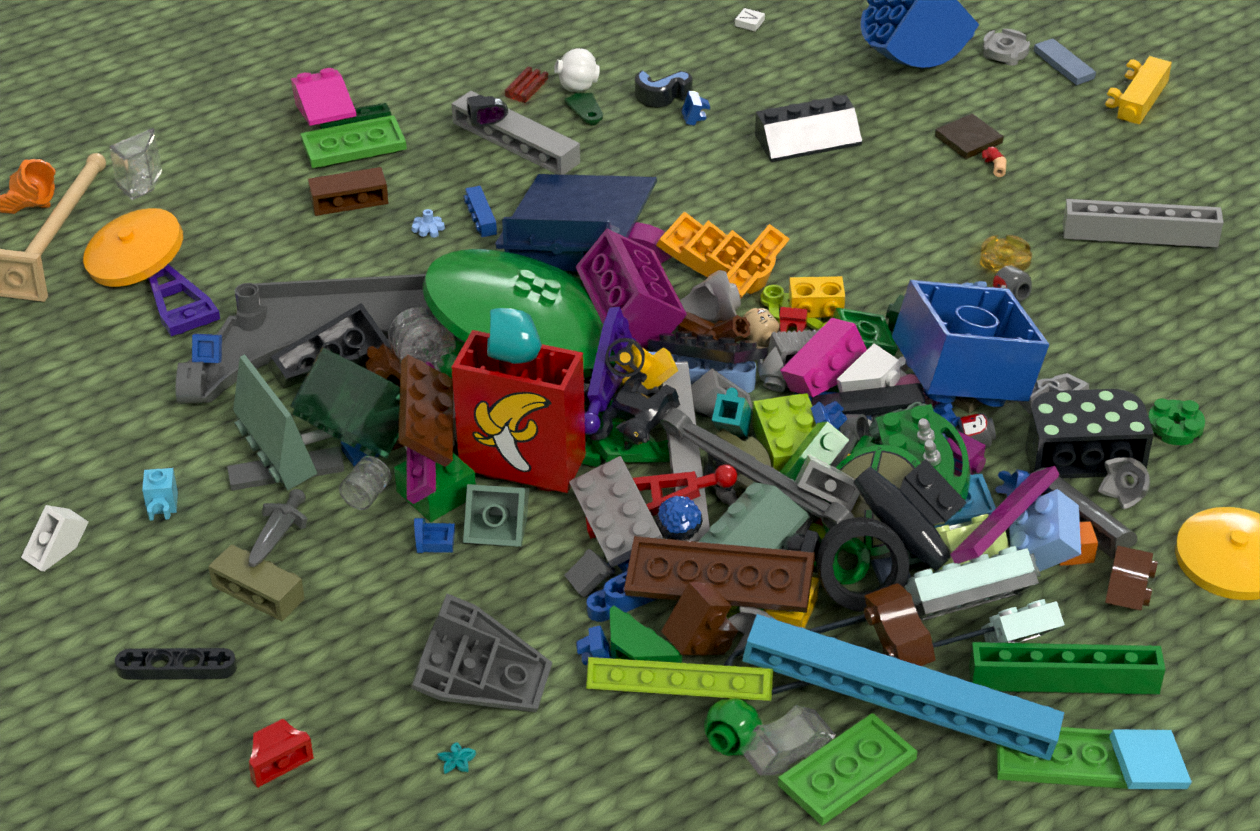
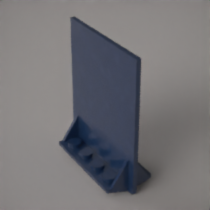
[495,174,657,271]

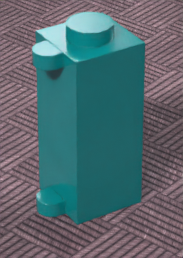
[712,387,753,439]

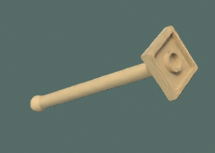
[0,153,106,302]

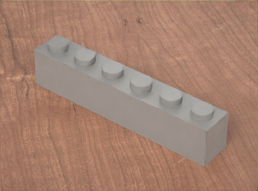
[452,91,580,175]
[1063,199,1223,247]

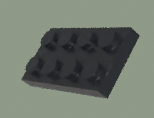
[648,331,768,364]

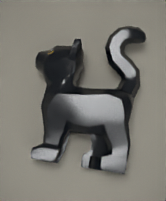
[586,371,681,450]

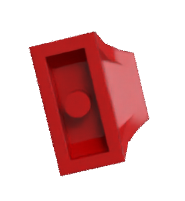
[249,719,314,788]

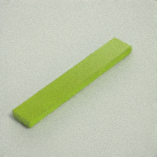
[586,657,773,701]

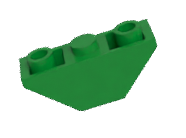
[609,605,682,663]

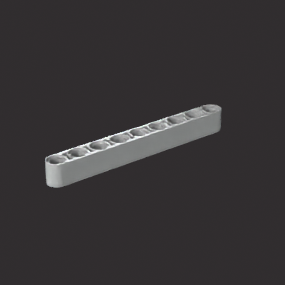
[661,361,710,542]

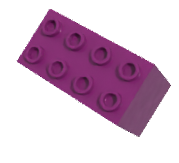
[576,229,687,352]

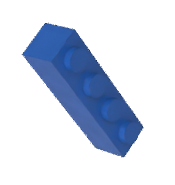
[463,186,497,237]

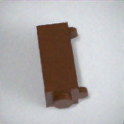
[365,343,402,403]

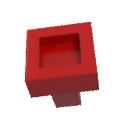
[779,307,808,333]

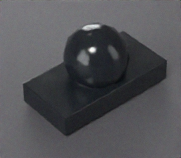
[784,530,822,573]

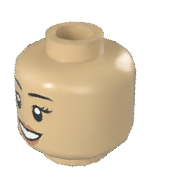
[743,308,780,347]

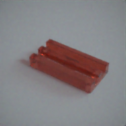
[505,66,548,103]

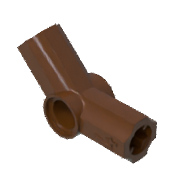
[678,312,750,343]

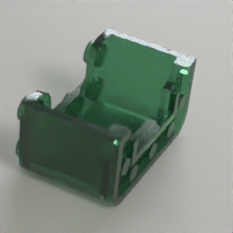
[290,347,400,459]

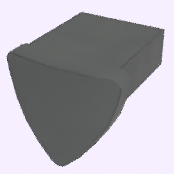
[565,549,616,598]

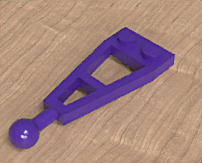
[148,264,220,336]
[585,307,636,435]

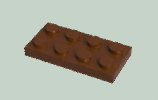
[398,355,453,467]

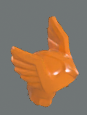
[0,159,56,214]

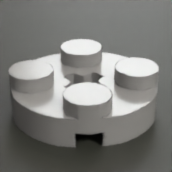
[983,29,1030,66]

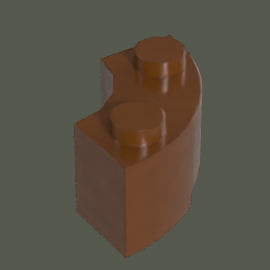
[1105,545,1158,611]
[864,583,936,666]

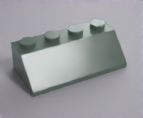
[698,482,809,549]

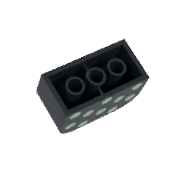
[1025,389,1154,479]

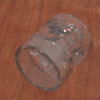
[339,456,391,510]

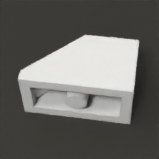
[837,344,901,393]
[21,505,88,571]

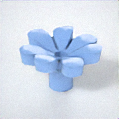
[411,209,445,238]

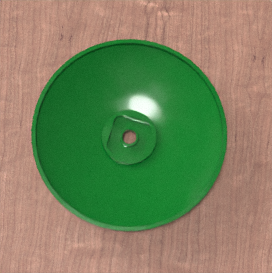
[423,249,616,378]

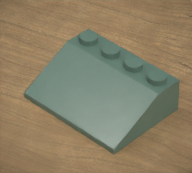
[233,354,317,490]

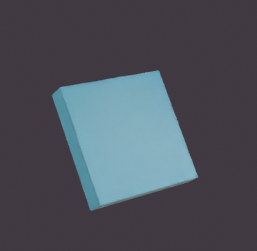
[1109,729,1192,789]

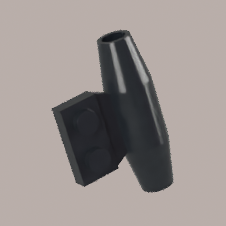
[853,459,967,571]

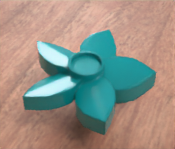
[437,742,476,774]

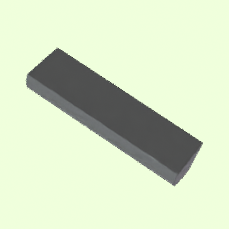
[1033,468,1137,559]

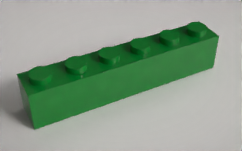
[969,642,1165,694]

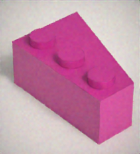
[780,318,867,397]

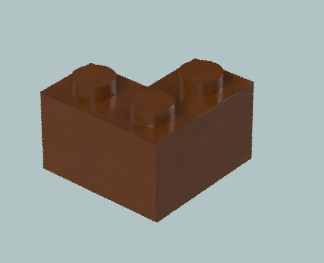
[661,582,738,655]

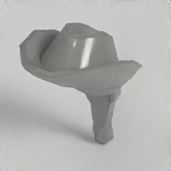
[680,270,741,323]

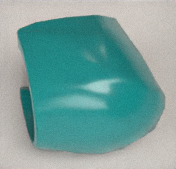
[487,308,542,364]

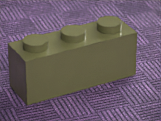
[208,544,305,621]

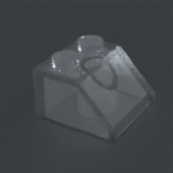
[109,128,162,200]

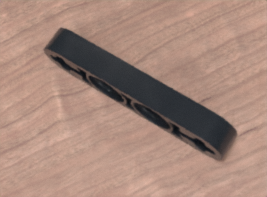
[115,648,237,680]

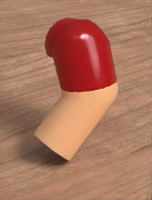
[982,147,1007,177]

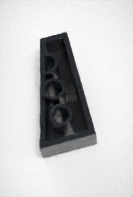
[268,303,392,389]

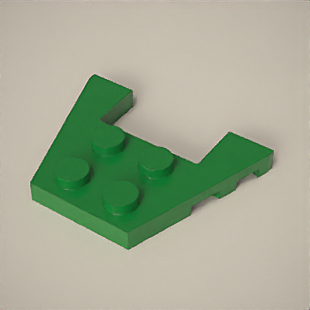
[590,400,670,462]

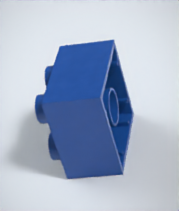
[892,280,1049,407]

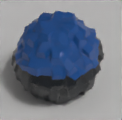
[655,496,703,541]

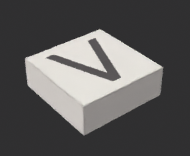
[735,8,765,32]

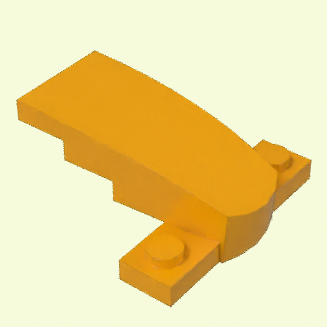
[656,212,790,299]

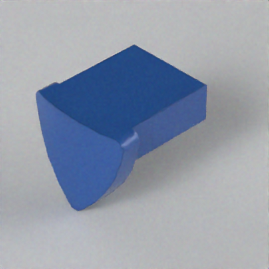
[414,518,455,553]

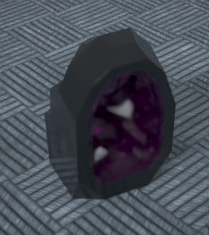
[466,95,508,126]

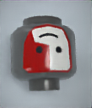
[993,265,1032,302]
[955,413,996,449]

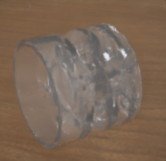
[388,307,456,372]

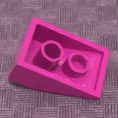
[291,68,357,126]

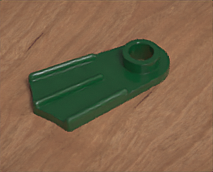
[565,93,603,125]

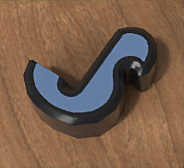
[635,70,693,108]

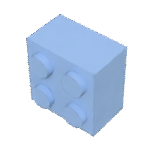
[1010,489,1081,571]

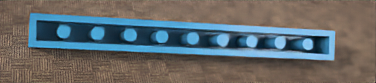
[742,614,1064,761]

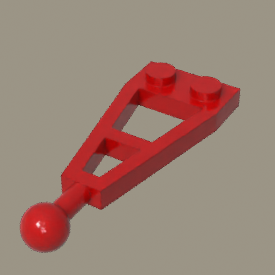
[585,464,738,539]

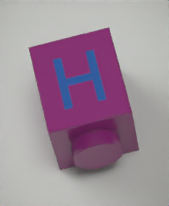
[947,431,986,476]

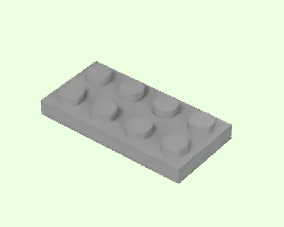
[569,456,663,568]

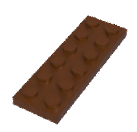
[624,536,815,613]

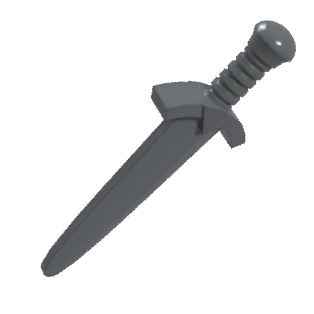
[248,489,308,567]

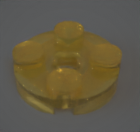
[980,235,1032,273]

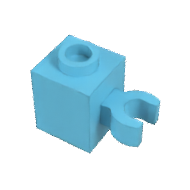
[142,468,178,520]

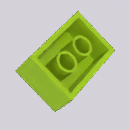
[752,393,816,472]

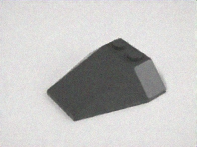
[411,593,553,712]

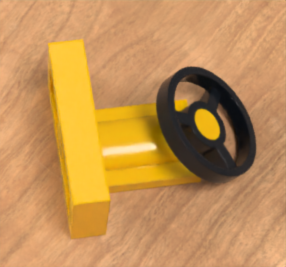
[605,338,678,390]

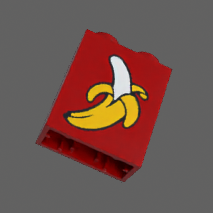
[452,330,586,493]

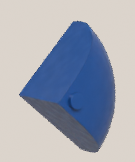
[861,0,979,68]

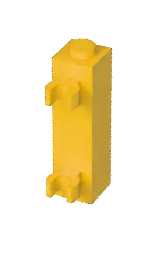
[1105,56,1172,125]

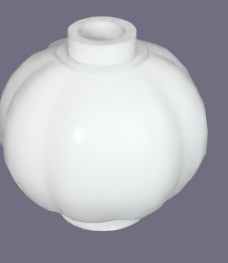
[554,48,600,93]

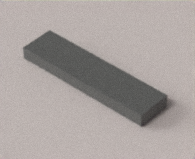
[227,447,344,491]

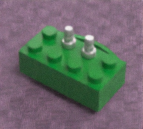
[876,404,971,512]

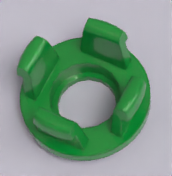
[833,537,871,584]

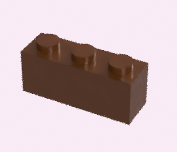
[308,167,389,216]

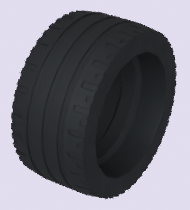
[816,517,909,612]

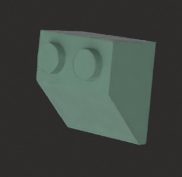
[463,484,529,547]

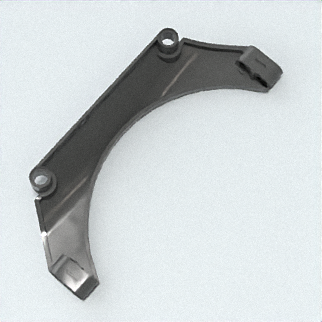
[176,274,462,404]

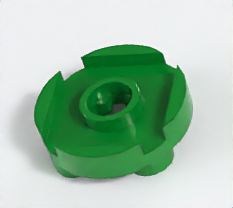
[1148,398,1205,445]

